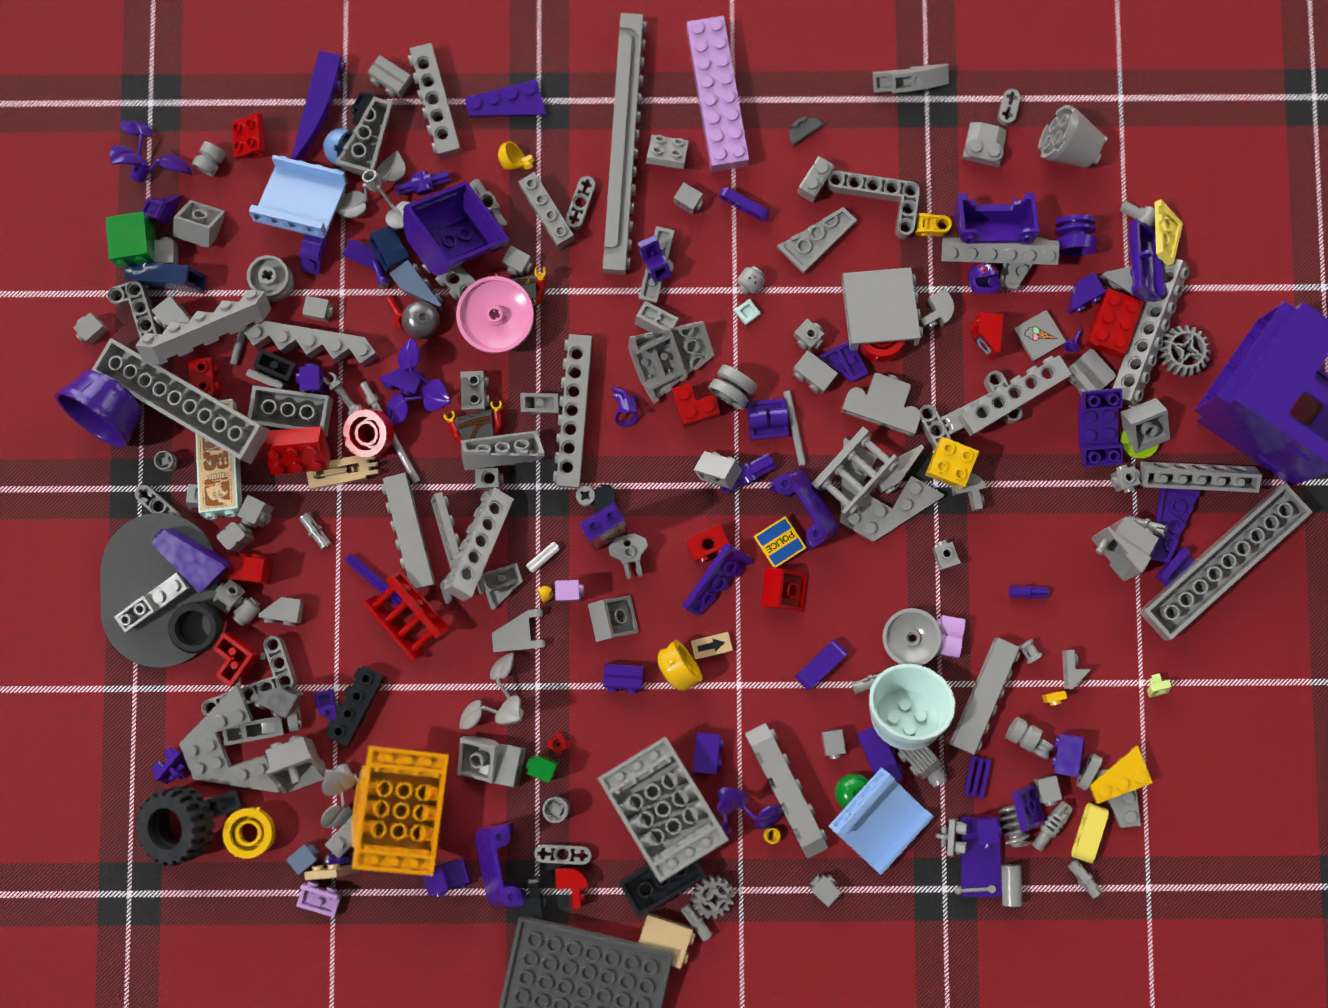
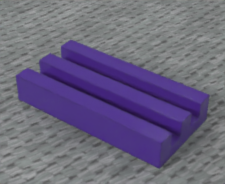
[963,756,991,799]

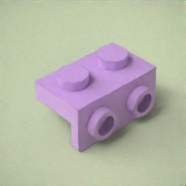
[297,881,342,917]

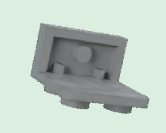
[1066,349,1116,395]

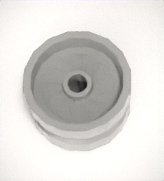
[247,255,294,302]
[708,364,757,410]

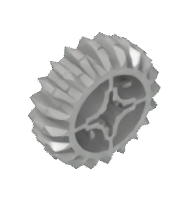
[1158,325,1211,377]

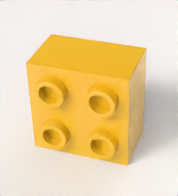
[925,437,979,489]

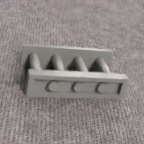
[812,427,900,517]

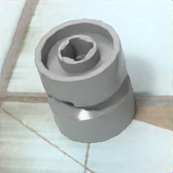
[192,141,226,177]
[1005,717,1042,752]
[542,796,571,823]

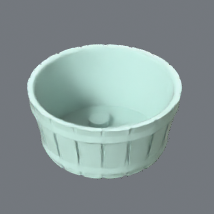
[869,664,955,750]

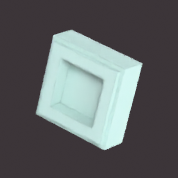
[734,299,761,326]

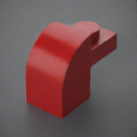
[555,867,589,909]

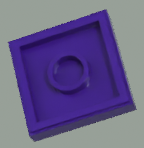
[1012,784,1044,831]

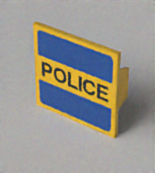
[753,516,806,568]

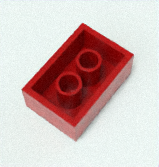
[1084,288,1144,358]
[261,426,331,475]

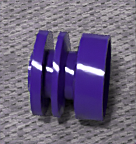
[1055,214,1097,256]

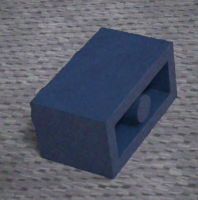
[368,226,409,273]

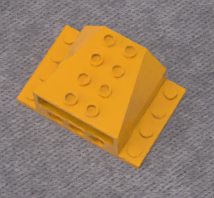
[351,746,449,876]

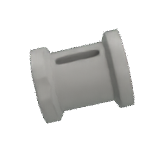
[1018,639,1043,664]

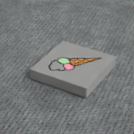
[1013,310,1066,362]

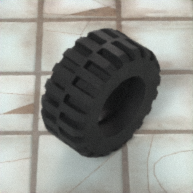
[136,786,215,866]

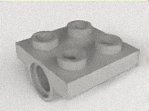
[646,135,689,169]

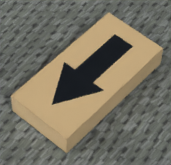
[691,632,733,660]

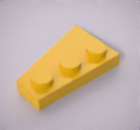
[1089,746,1152,804]

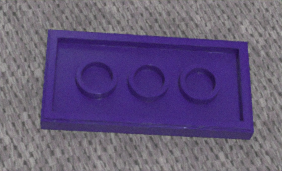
[960,817,1001,897]

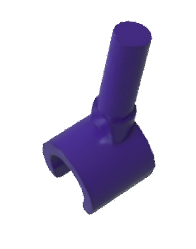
[1064,329,1082,353]

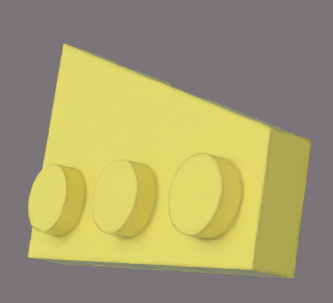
[1155,199,1183,266]

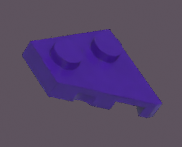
[818,341,869,383]

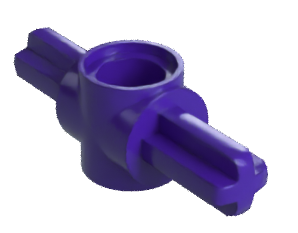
[395,171,450,195]

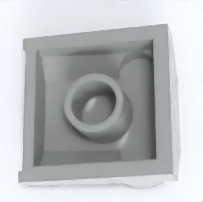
[962,122,1007,167]
[457,736,501,784]

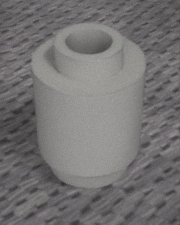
[232,597,261,626]

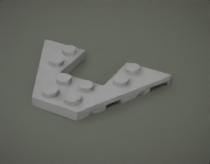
[840,438,944,542]
[179,683,280,793]

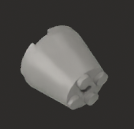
[1038,105,1107,168]

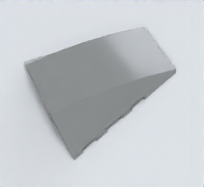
[628,321,714,404]

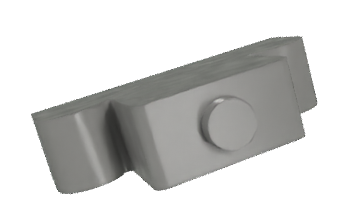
[840,373,921,436]

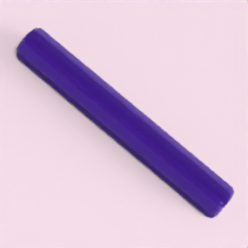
[345,554,403,606]

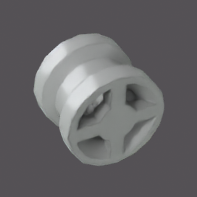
[576,486,595,506]
[1031,738,1055,760]

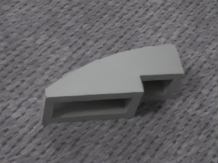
[222,717,284,746]

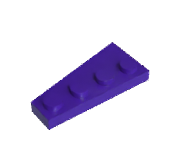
[1150,488,1200,563]
[682,543,754,616]

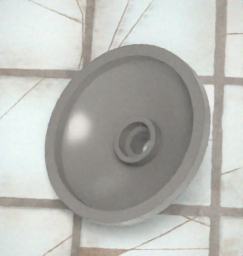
[883,608,942,666]

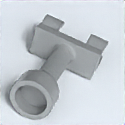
[323,372,362,416]

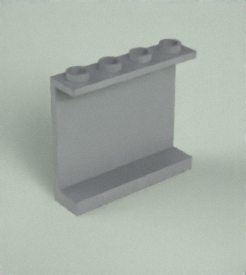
[841,268,923,351]

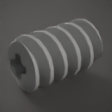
[998,805,1031,847]

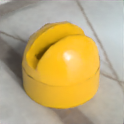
[537,586,553,603]
[763,827,780,844]

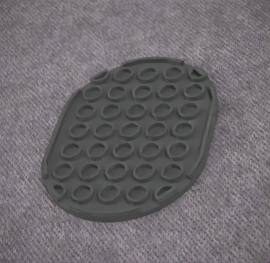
[100,513,219,668]

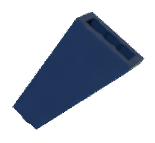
[124,262,207,294]

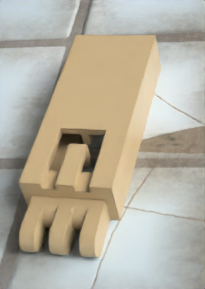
[307,456,379,490]

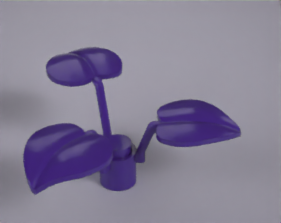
[110,120,192,182]
[387,338,452,425]
[717,787,784,838]

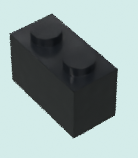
[253,349,299,385]

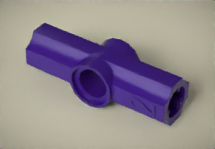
[720,454,776,494]

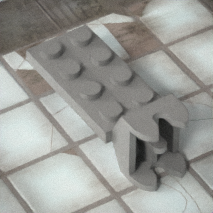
[431,492,486,604]

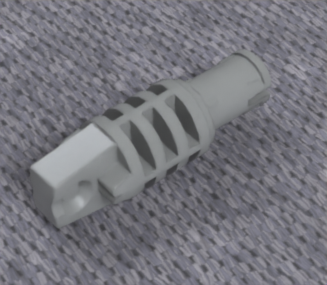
[1031,801,1073,852]

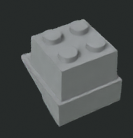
[1091,516,1159,581]
[265,735,327,794]

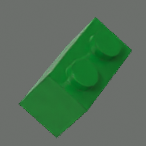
[526,754,559,783]

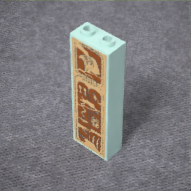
[195,399,242,520]

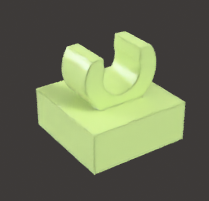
[1147,674,1171,698]

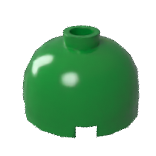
[834,773,869,809]

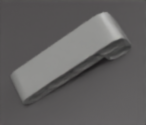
[107,281,161,339]

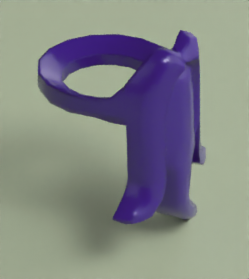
[612,387,638,427]

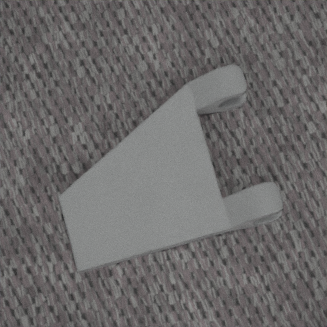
[492,609,546,652]

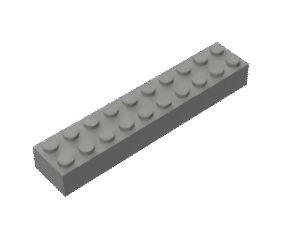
[92,338,271,464]
[1138,483,1312,641]

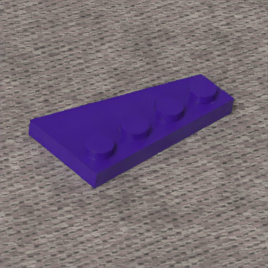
[464,79,546,118]

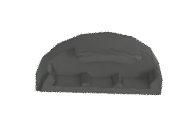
[789,117,823,147]

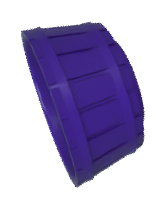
[55,370,143,448]

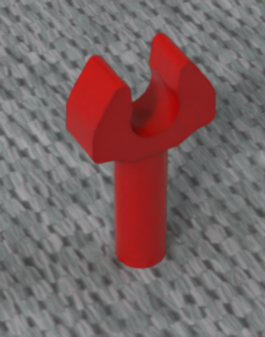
[386,295,403,330]

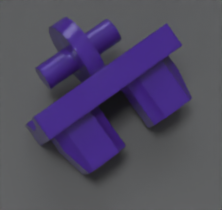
[151,747,186,784]

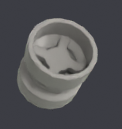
[154,451,178,472]

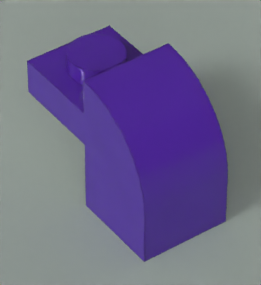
[299,232,329,275]
[638,235,672,283]

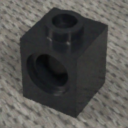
[594,484,616,512]

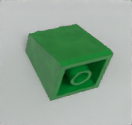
[106,211,156,268]

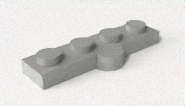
[638,226,674,304]

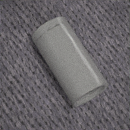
[1001,864,1022,907]

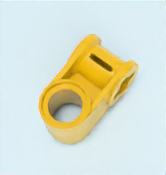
[914,213,952,237]

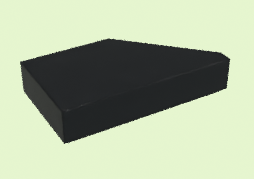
[352,92,374,126]

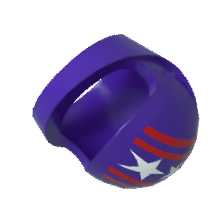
[968,262,1001,294]

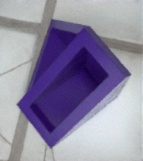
[141,195,183,227]

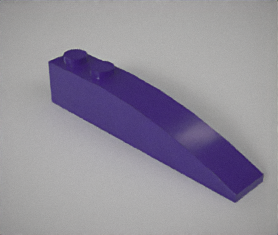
[291,50,346,161]

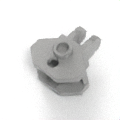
[608,533,648,579]

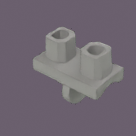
[936,818,968,856]

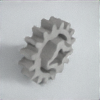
[691,875,734,919]

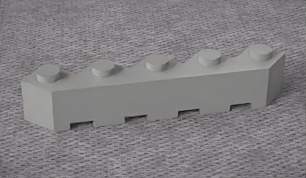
[136,290,271,365]
[243,321,379,367]
[745,723,828,859]

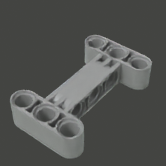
[919,371,1022,451]

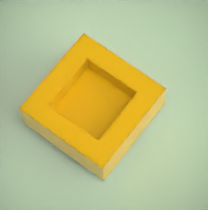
[1042,691,1067,706]

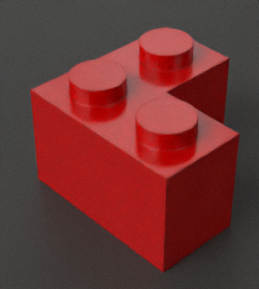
[672,383,720,428]
[227,553,273,585]
[212,632,261,687]

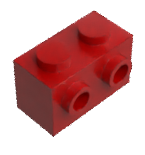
[188,357,221,398]

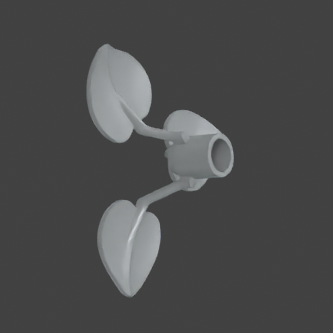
[336,151,409,229]
[459,653,524,730]
[321,764,358,828]

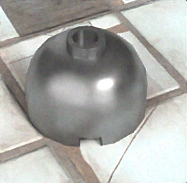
[401,301,440,339]

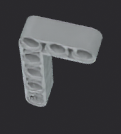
[826,171,920,240]
[201,636,297,716]

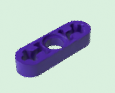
[718,187,770,222]

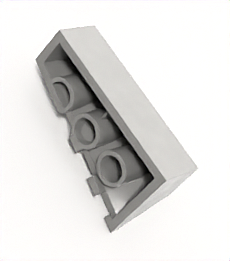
[335,97,392,176]
[461,431,545,470]

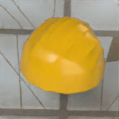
[498,141,534,170]

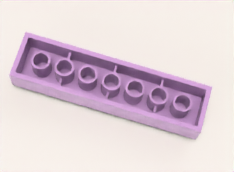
[686,16,749,172]

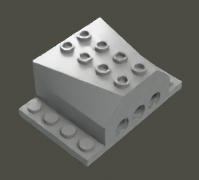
[598,736,728,882]

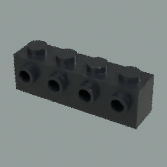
[326,666,386,746]

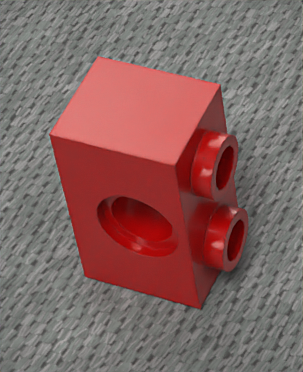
[685,524,730,563]

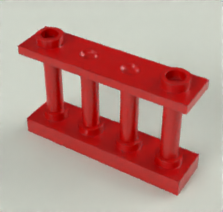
[363,570,450,661]

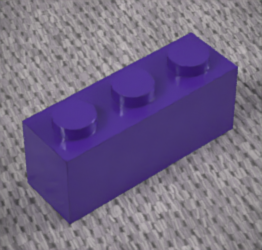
[856,726,904,782]

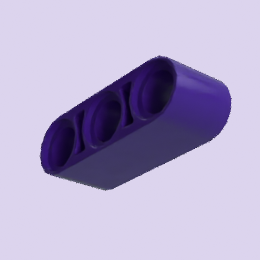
[795,639,848,691]

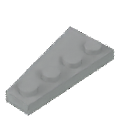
[776,207,857,273]

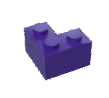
[423,857,471,898]

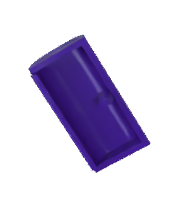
[1128,219,1166,302]

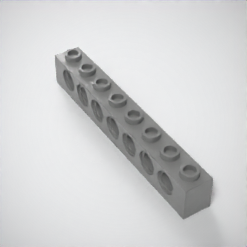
[1113,259,1189,406]
[553,334,593,489]

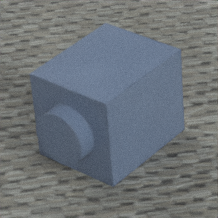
[286,842,321,875]

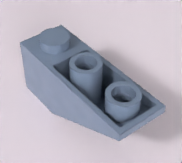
[389,260,443,310]

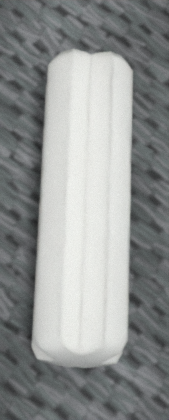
[526,542,560,573]

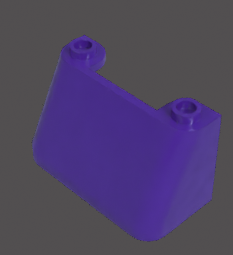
[954,193,1039,244]
[768,469,839,551]
[475,821,527,907]

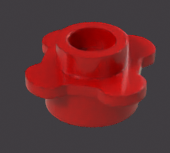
[547,733,570,756]

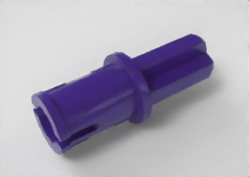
[1009,585,1049,600]

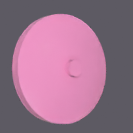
[456,276,534,354]

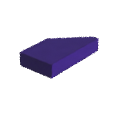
[314,689,337,721]

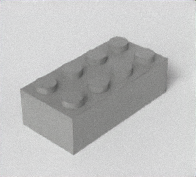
[248,385,333,437]

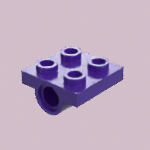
[747,398,789,441]

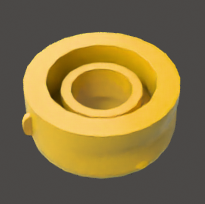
[657,640,703,691]
[222,807,276,859]

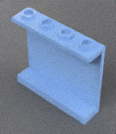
[249,155,348,239]
[829,767,933,875]

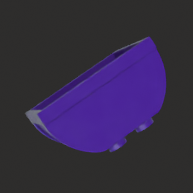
[403,181,510,275]

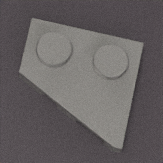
[482,562,523,610]

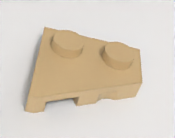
[304,864,360,880]

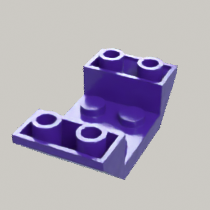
[1078,388,1123,467]

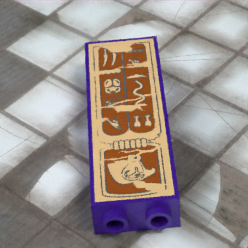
[579,503,627,551]

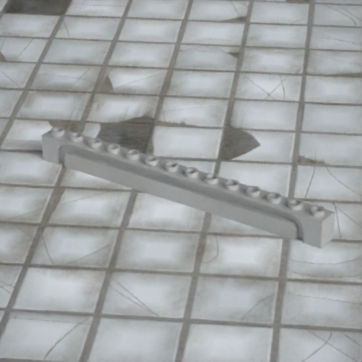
[603,13,647,275]

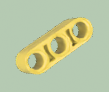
[1071,803,1109,863]

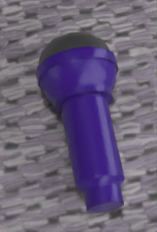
[372,260,390,288]
[324,853,353,867]

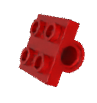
[232,112,265,160]

